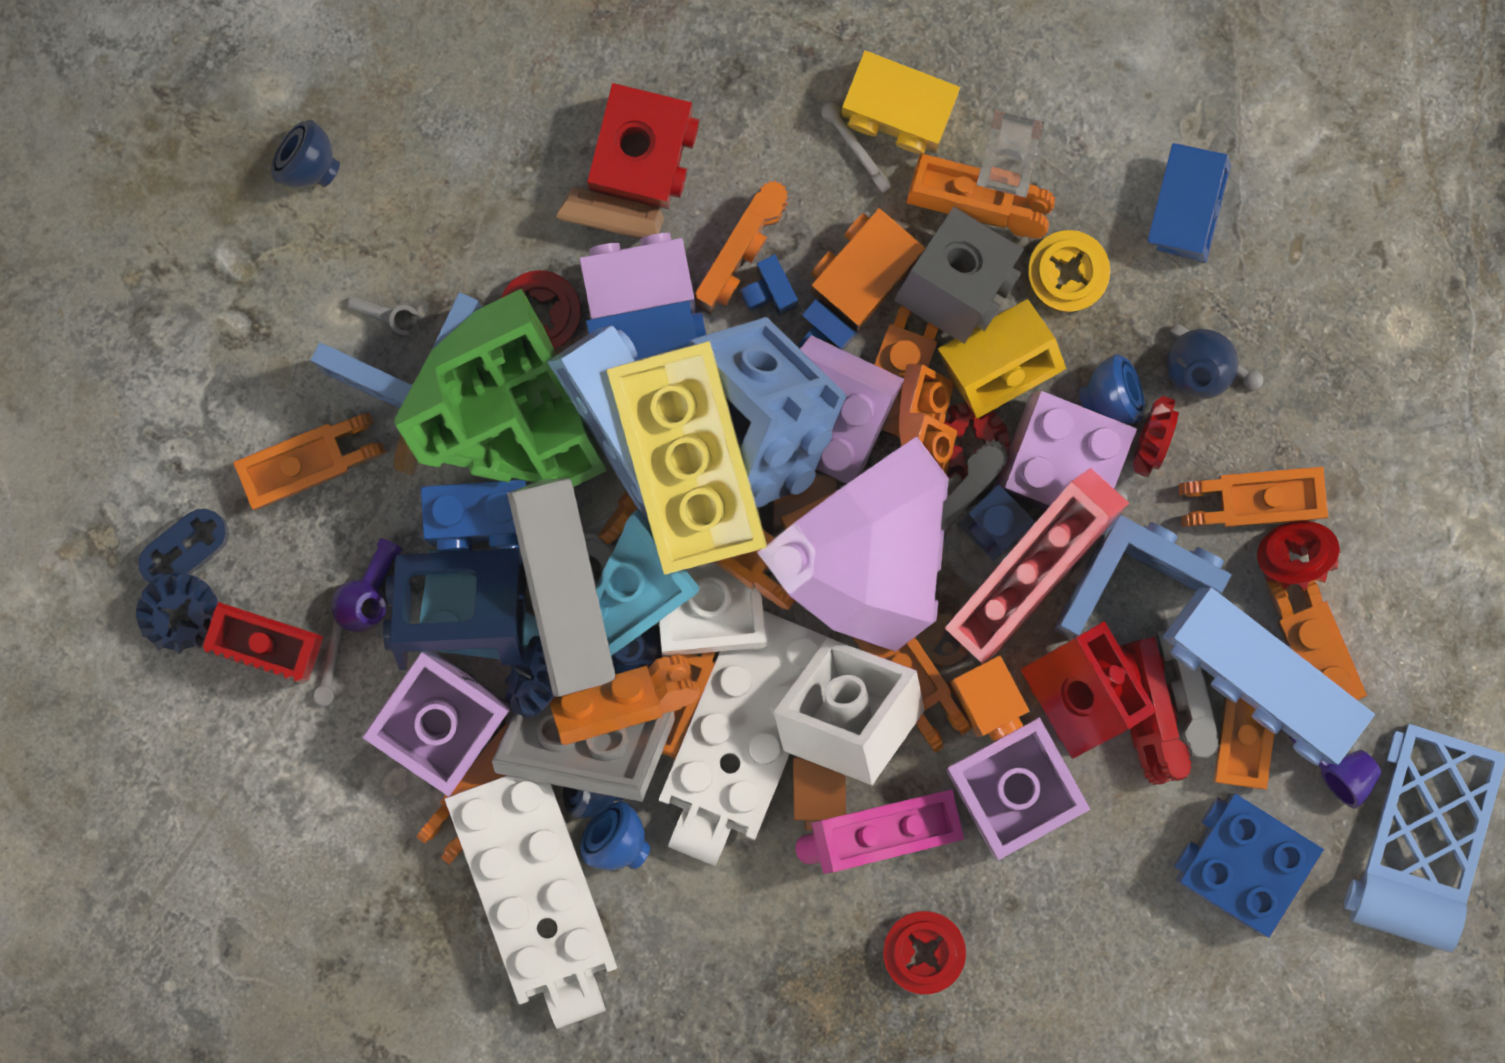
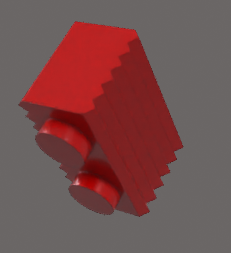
[203,602,323,684]

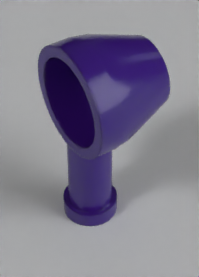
[331,538,403,632]
[1289,736,1381,809]

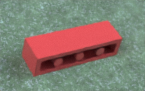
[944,468,1129,664]

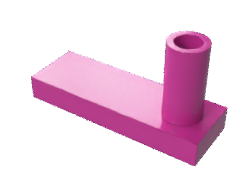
[795,789,964,874]

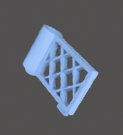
[1344,724,1505,953]

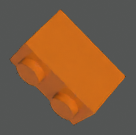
[810,208,926,331]
[948,655,1029,741]

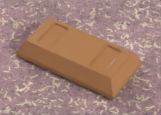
[556,187,664,239]

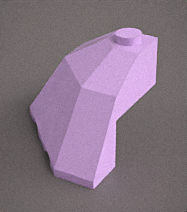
[757,437,949,652]

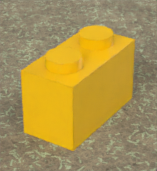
[841,50,961,155]
[938,299,1067,419]

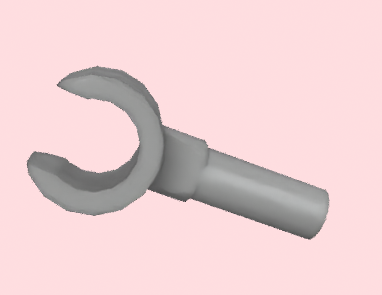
[347,295,418,337]

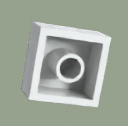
[774,638,925,785]

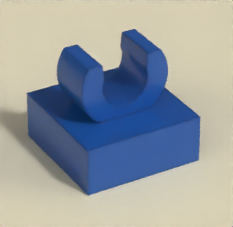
[740,254,798,316]
[798,299,858,349]

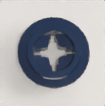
[136,573,218,654]
[505,635,554,718]

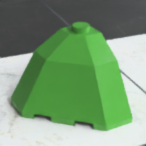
[394,289,607,487]

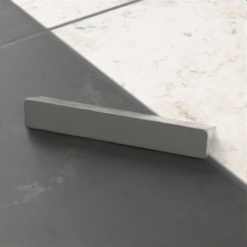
[507,478,615,697]

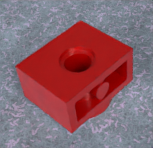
[587,83,700,210]
[1020,621,1157,759]

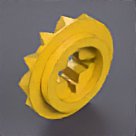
[1028,230,1110,313]

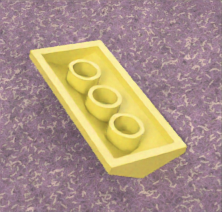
[607,341,767,575]

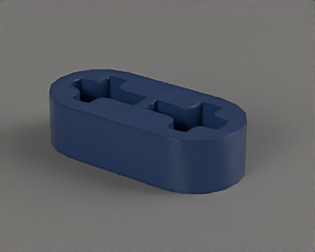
[139,509,229,583]

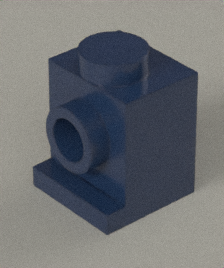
[957,484,1035,561]

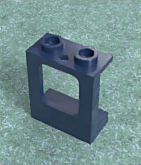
[383,548,527,670]

